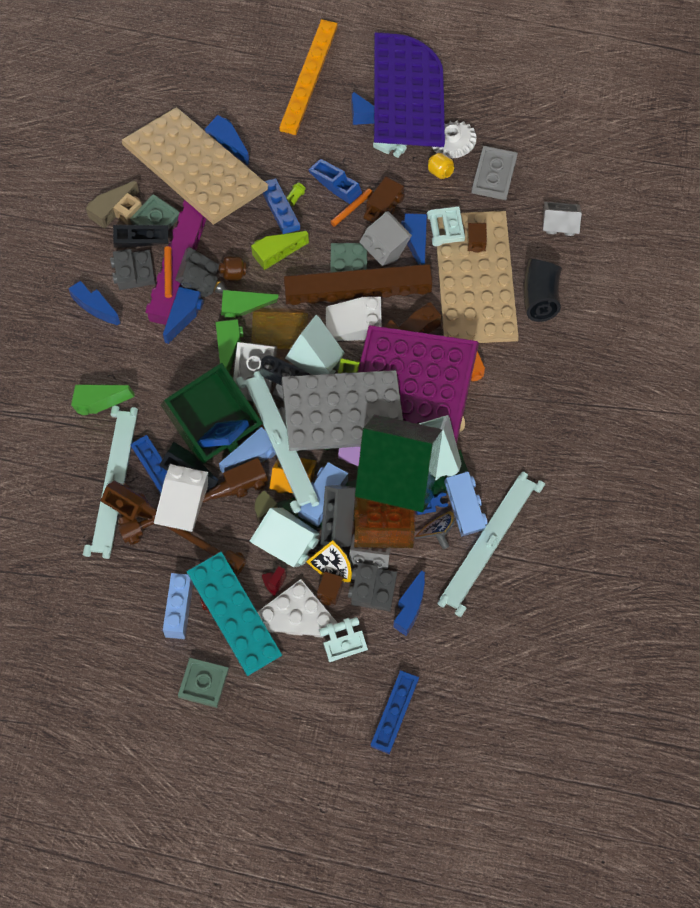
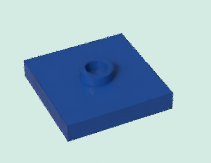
[197,420,249,447]

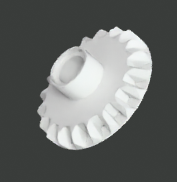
[432,120,476,158]

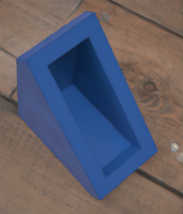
[351,92,374,125]

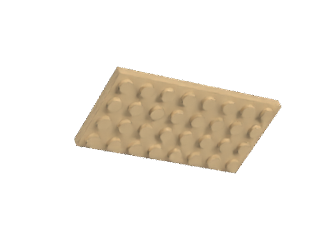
[122,107,268,225]
[436,211,519,343]

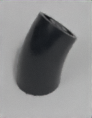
[524,258,562,322]

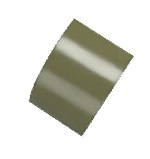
[255,490,278,524]

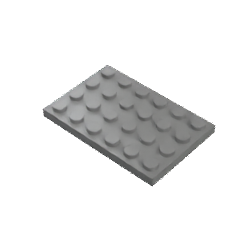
[282,370,403,451]

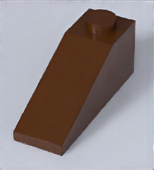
[399,302,441,334]

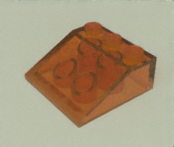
[354,497,415,548]

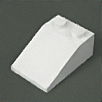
[326,297,382,341]
[233,342,277,401]
[154,464,208,532]

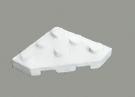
[257,579,337,638]

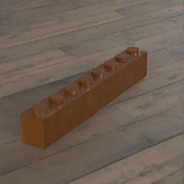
[284,264,432,305]

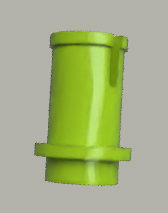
[286,183,306,206]

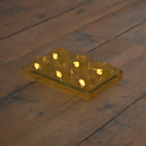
[251,312,308,349]

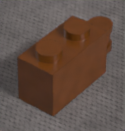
[364,177,405,224]

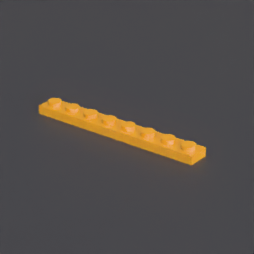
[279,19,338,135]

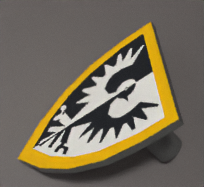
[414,511,455,549]
[306,540,352,582]

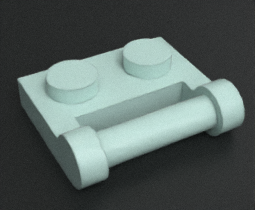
[427,207,465,246]

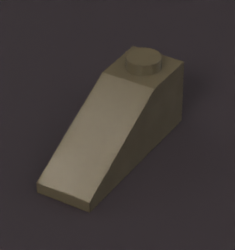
[86,181,139,229]

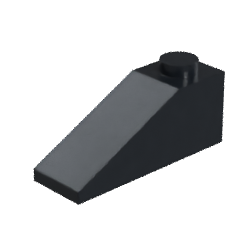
[113,225,168,248]
[159,441,218,493]

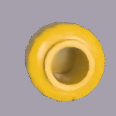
[428,153,454,179]

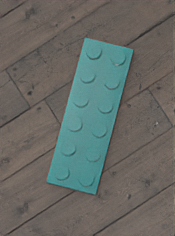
[186,551,282,676]

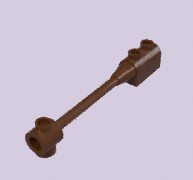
[117,458,268,545]
[100,480,247,577]

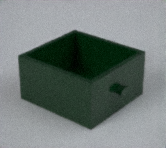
[161,363,263,464]
[355,414,443,513]

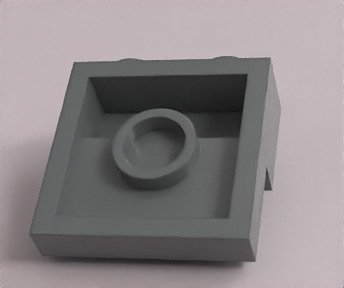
[175,247,219,297]
[110,249,155,290]
[348,563,397,612]

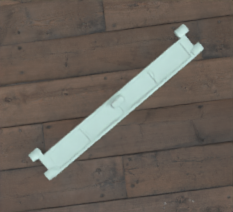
[236,371,319,513]
[83,406,138,559]
[437,472,545,617]

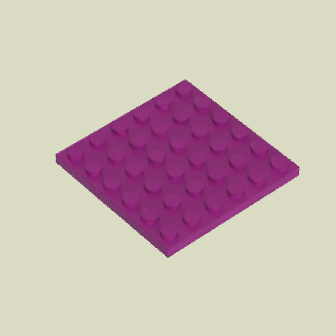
[358,325,479,445]

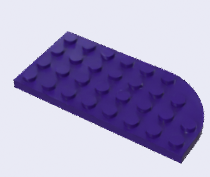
[374,32,445,147]

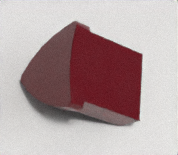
[262,566,286,596]

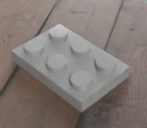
[472,146,518,200]

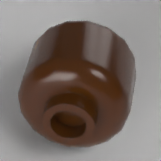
[219,256,246,280]

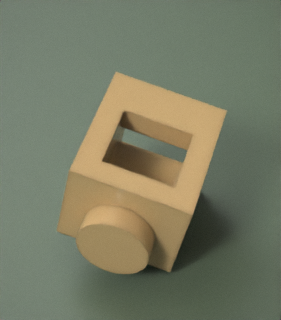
[113,193,142,225]

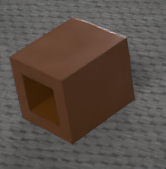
[467,223,487,253]
[317,571,344,605]

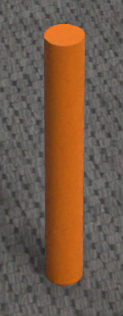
[330,188,373,227]
[164,246,172,298]

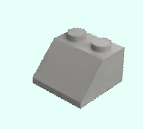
[542,202,582,236]
[360,211,412,266]

